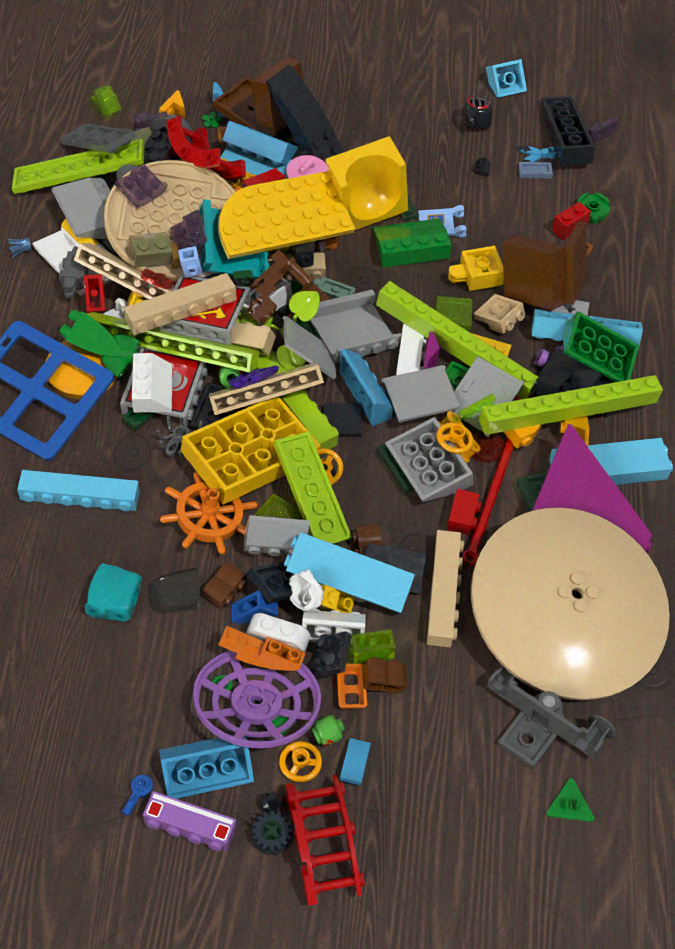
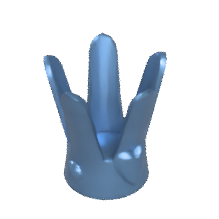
[7,237,34,257]

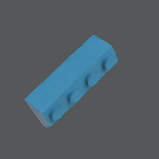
[222,121,298,166]
[339,349,394,426]
[159,734,254,799]

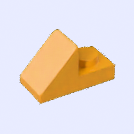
[159,90,185,119]

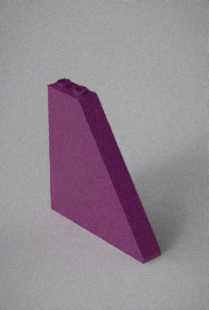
[532,424,652,553]

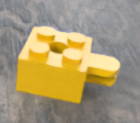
[448,246,504,291]

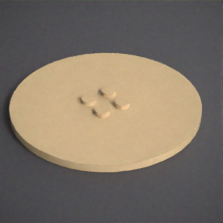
[104,160,235,281]

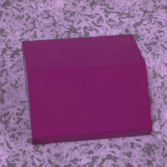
[423,331,440,369]

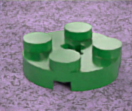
[577,193,610,224]

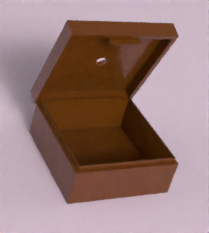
[212,57,303,136]
[502,222,587,310]

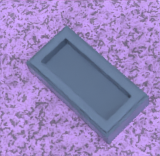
[518,162,553,178]

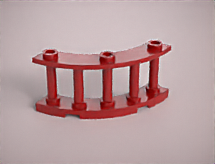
[167,116,246,180]
[285,775,365,906]

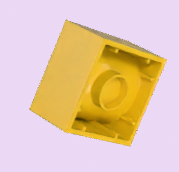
[326,136,408,230]

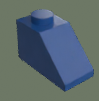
[231,590,278,623]

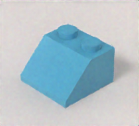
[486,59,527,98]

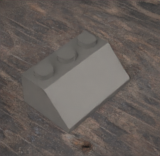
[244,515,310,556]

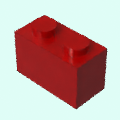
[552,202,591,240]
[447,489,482,536]

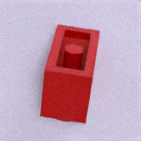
[84,274,106,312]

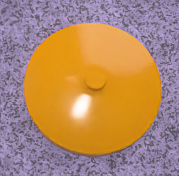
[45,340,117,399]

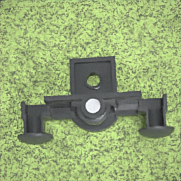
[487,663,616,769]

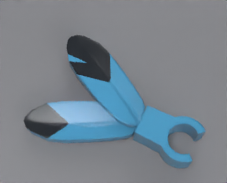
[518,146,556,162]

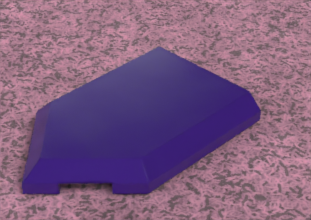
[229,365,279,389]

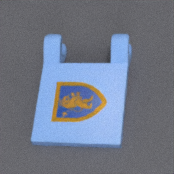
[418,205,466,238]

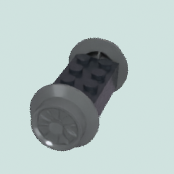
[116,115,192,181]

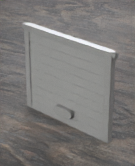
[282,316,336,379]
[452,357,524,437]
[381,365,460,422]

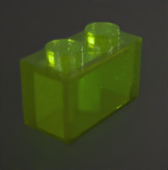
[350,629,396,664]

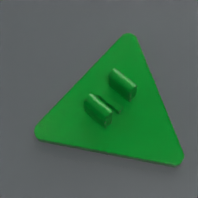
[546,778,594,822]

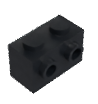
[535,363,574,397]

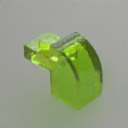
[91,84,122,115]

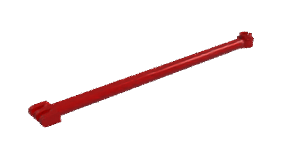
[462,395,536,567]

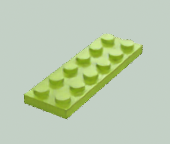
[273,431,352,544]

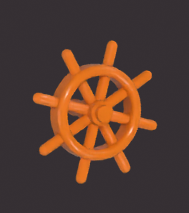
[160,471,258,554]

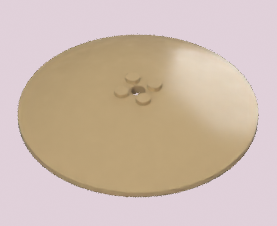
[471,508,669,701]

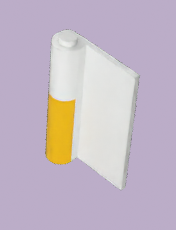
[32,219,113,296]

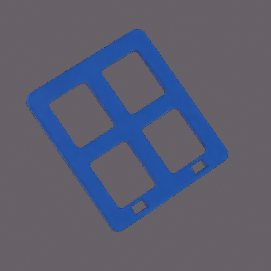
[0,321,114,461]

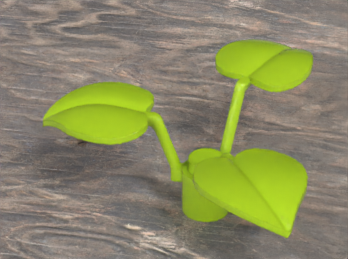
[241,291,320,370]

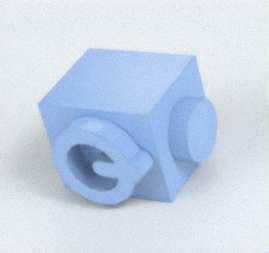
[178,246,203,278]

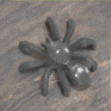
[156,415,203,458]

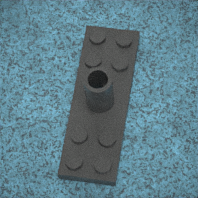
[59,123,136,153]

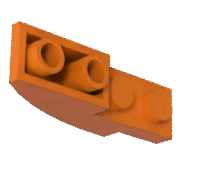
[218,626,306,671]

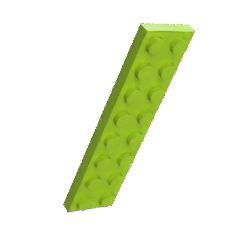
[12,139,145,194]

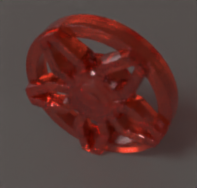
[140,268,174,289]
[473,431,504,462]

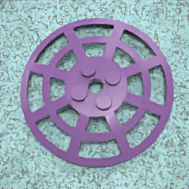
[193,650,321,748]

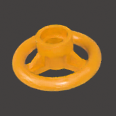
[436,423,474,454]
[317,448,343,485]
[279,741,322,782]

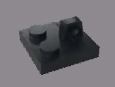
[310,631,352,680]

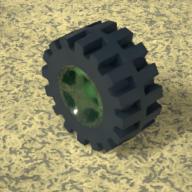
[252,811,292,855]

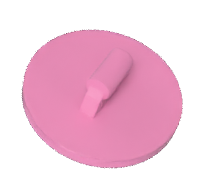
[286,155,327,178]

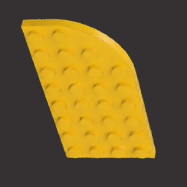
[218,171,355,259]

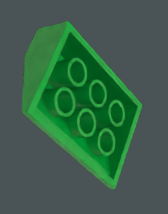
[373,218,451,268]
[563,311,639,382]

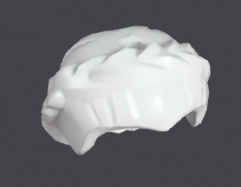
[289,569,324,611]

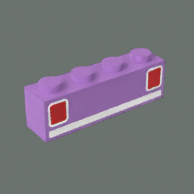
[143,791,237,851]

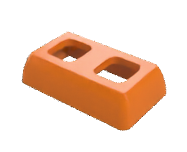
[337,663,367,709]

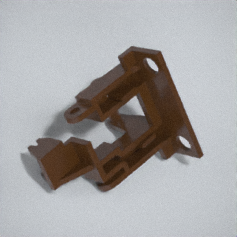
[246,250,330,326]

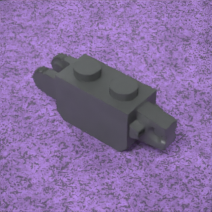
[59,246,89,299]

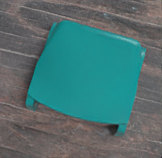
[85,563,142,622]

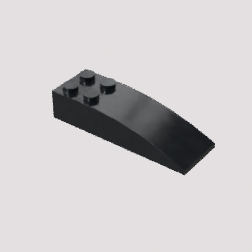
[266,65,344,163]
[541,96,595,166]

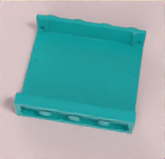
[199,199,270,278]

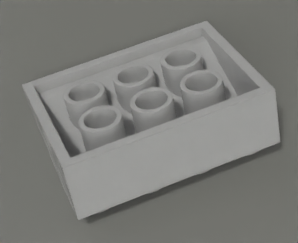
[52,178,110,239]
[385,417,474,502]

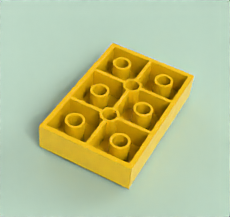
[180,396,321,505]

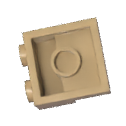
[473,294,525,334]

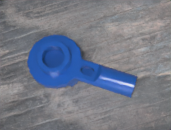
[121,775,153,816]

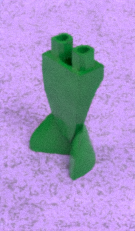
[59,309,141,378]

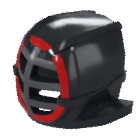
[465,97,492,129]

